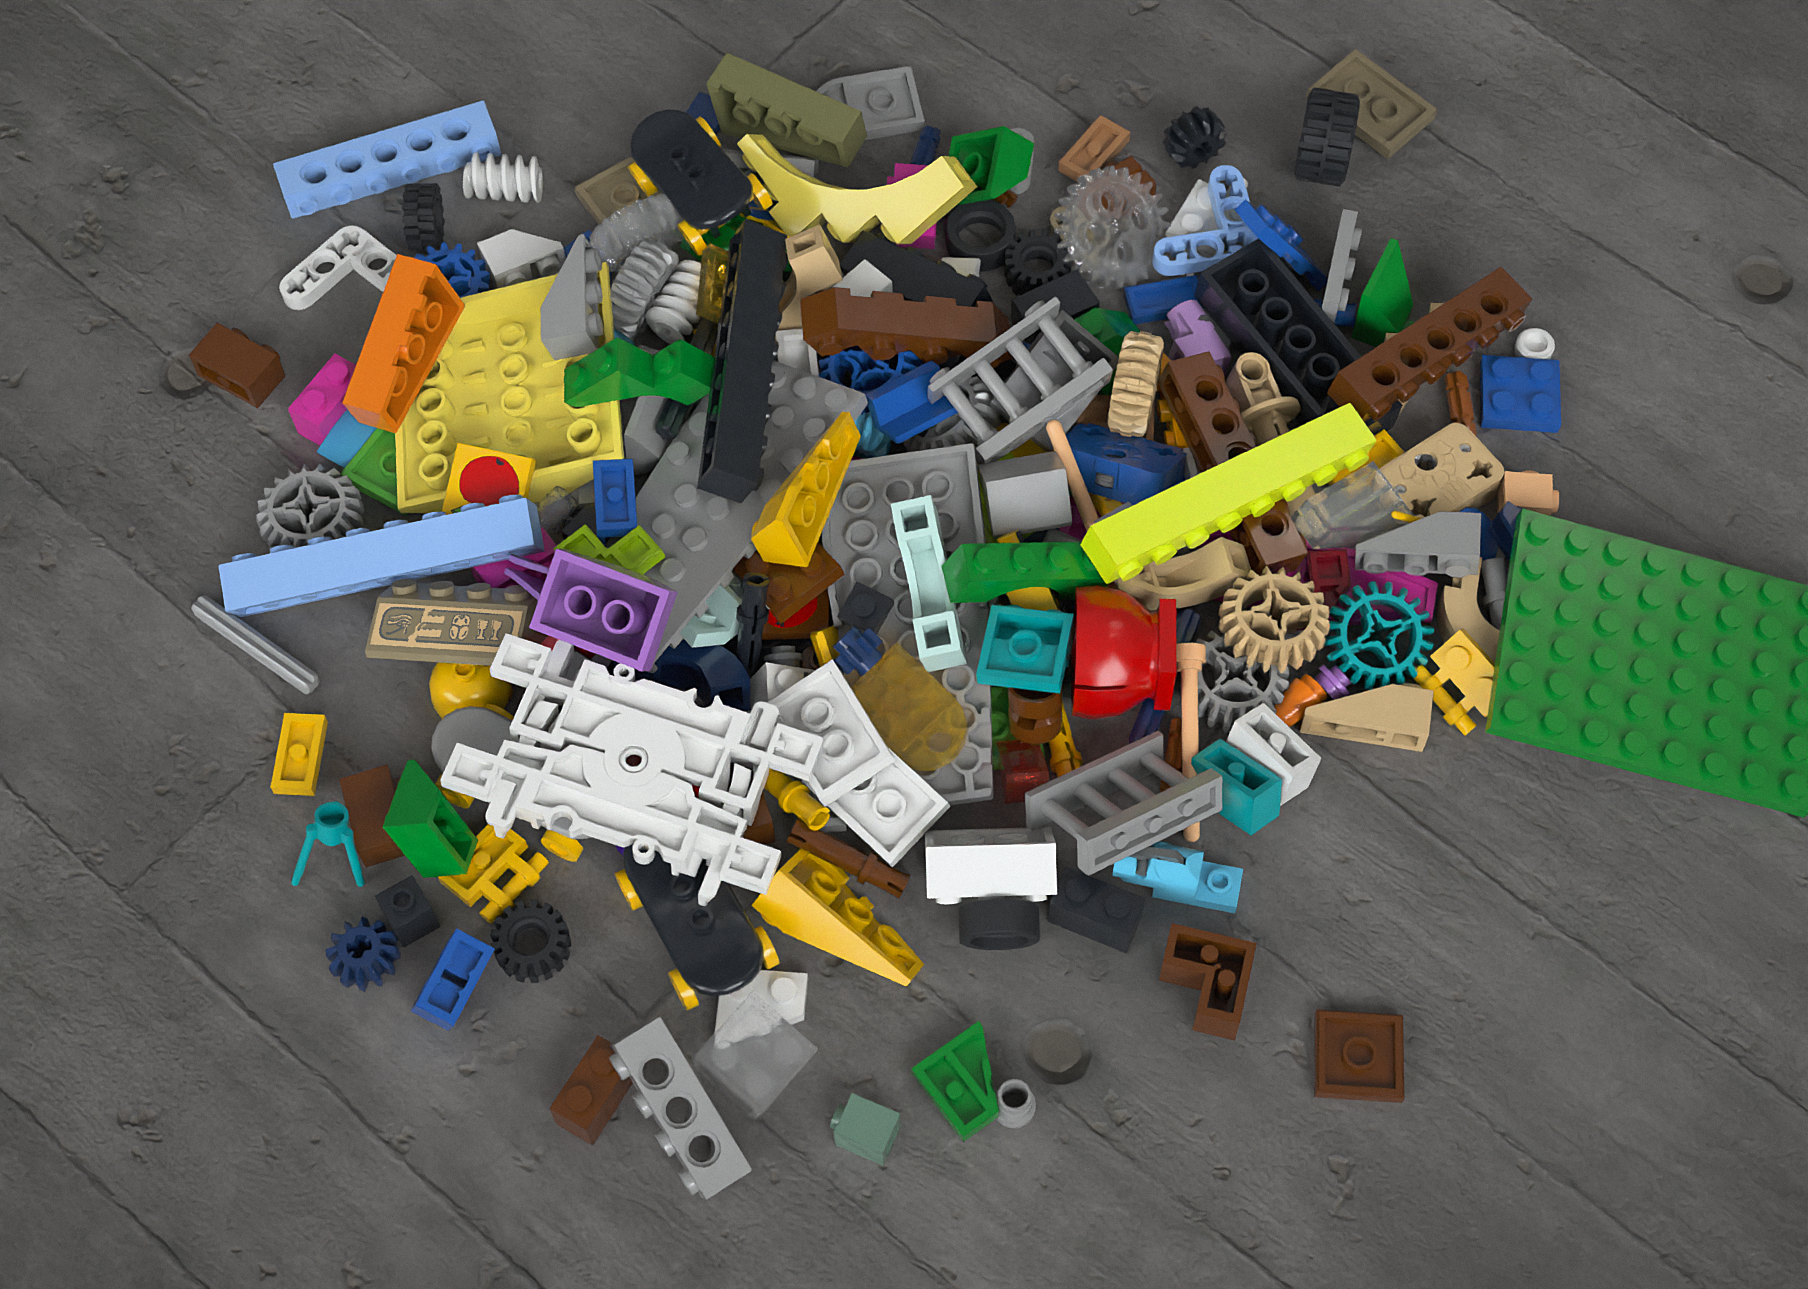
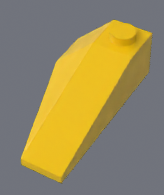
[751,411,861,567]
[751,849,924,987]

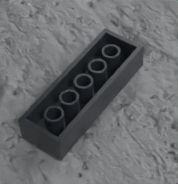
[1194,238,1403,436]

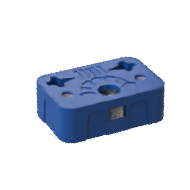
[1066,423,1187,505]

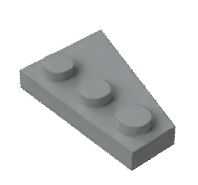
[1322,209,1362,323]

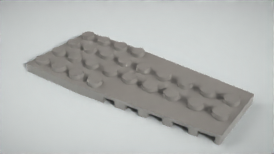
[606,361,868,673]
[822,443,993,805]

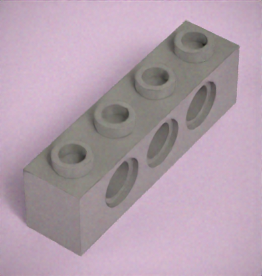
[609,1016,752,1200]

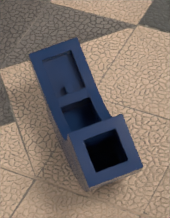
[609,638,751,712]

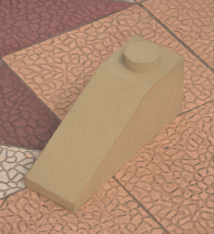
[1300,683,1434,752]

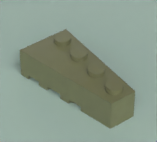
[706,52,867,168]

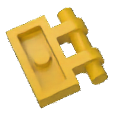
[1413,628,1495,736]
[438,824,549,924]

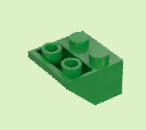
[383,760,478,878]

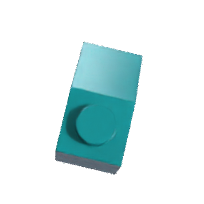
[1191,739,1282,835]

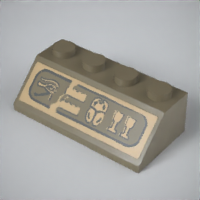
[365,579,549,666]

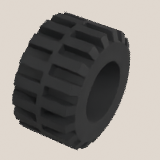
[1294,87,1360,187]

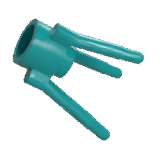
[291,801,365,887]

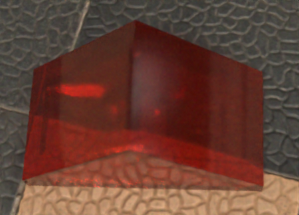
[996,740,1049,804]

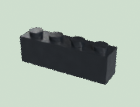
[840,230,994,307]

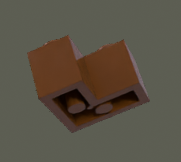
[1159,923,1257,1041]

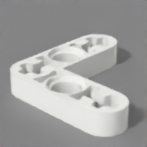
[279,226,397,310]

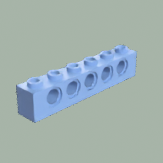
[273,100,501,219]

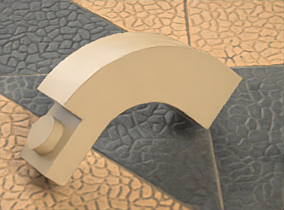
[1115,537,1251,610]
[1437,557,1500,662]

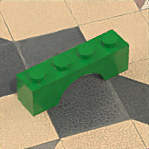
[941,542,1110,603]

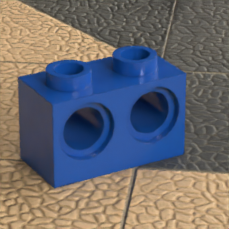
[410,929,495,1031]

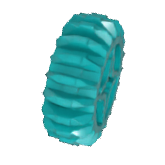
[1324,581,1434,691]

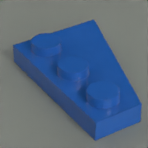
[1234,199,1328,291]

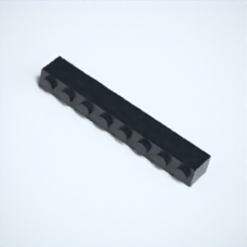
[697,219,788,504]

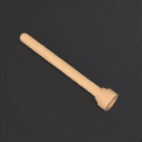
[1046,420,1120,590]
[1176,643,1206,842]

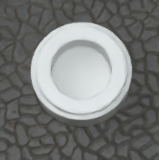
[1514,328,1555,359]

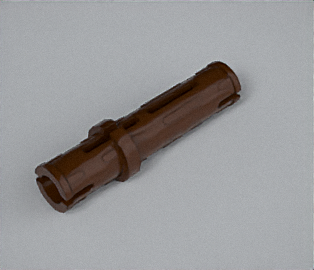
[786,818,911,899]

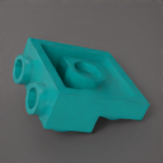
[976,605,1075,693]

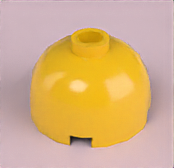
[429,662,513,719]

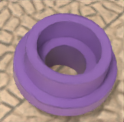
[1314,665,1351,700]

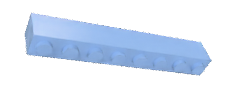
[219,495,545,617]

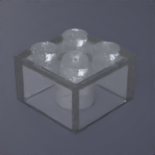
[691,990,818,1121]

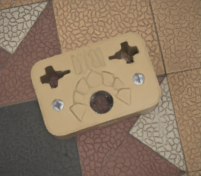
[1368,423,1504,529]

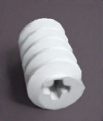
[463,152,543,203]
[645,260,722,344]

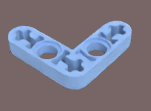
[1152,165,1258,276]

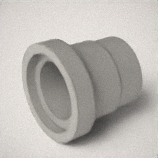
[995,1079,1036,1128]

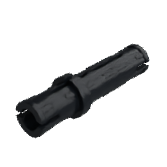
[736,572,770,679]

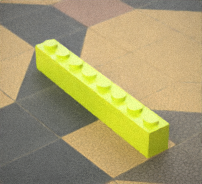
[1080,403,1377,584]

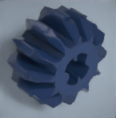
[326,916,401,992]

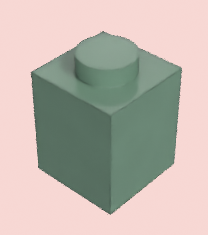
[830,1093,901,1166]

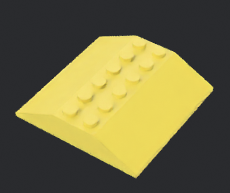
[395,262,624,513]

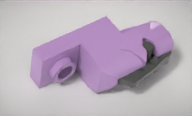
[1164,300,1231,375]

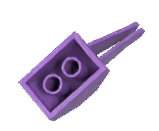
[504,548,678,671]

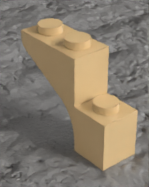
[775,224,843,341]

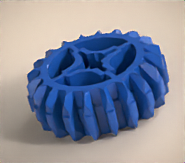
[819,345,923,415]

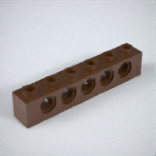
[1327,267,1532,422]
[1157,351,1308,576]

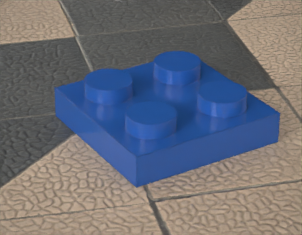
[1480,355,1561,433]

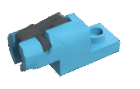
[1112,841,1243,913]

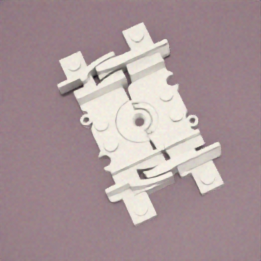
[440,633,824,907]

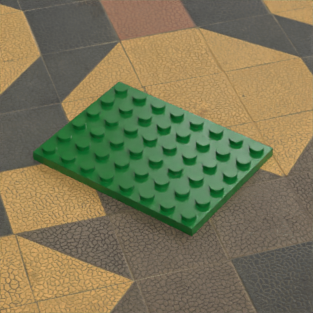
[1485,508,1808,818]

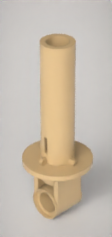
[1226,352,1331,542]

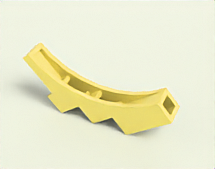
[737,134,977,244]

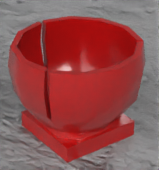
[1071,585,1177,719]

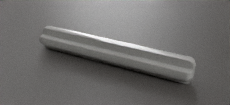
[191,595,320,694]

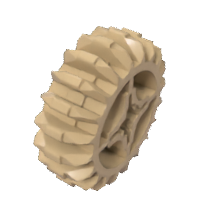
[1108,331,1164,437]
[1218,566,1330,674]

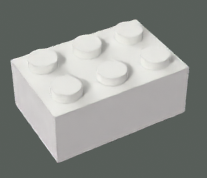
[925,827,1057,904]

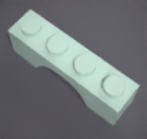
[891,495,967,672]

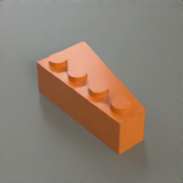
[342,254,465,433]

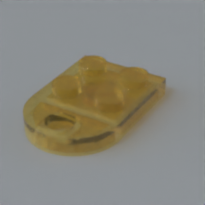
[851,642,968,771]

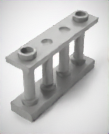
[927,296,1113,464]
[1025,731,1222,876]

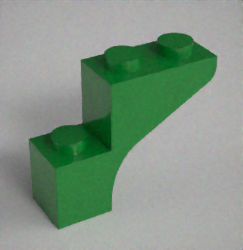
[563,337,714,407]

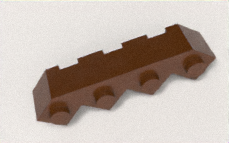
[800,287,1013,368]

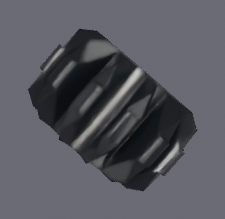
[1163,106,1227,169]

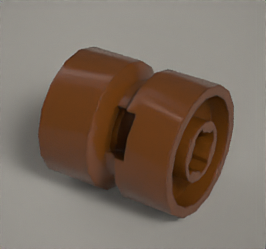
[1008,686,1062,744]

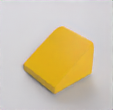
[810,625,839,667]

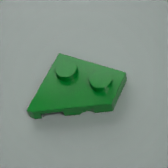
[911,1021,999,1142]

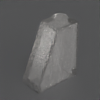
[1290,461,1414,549]

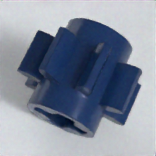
[833,626,883,676]

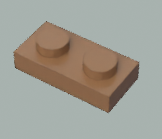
[1058,115,1130,182]

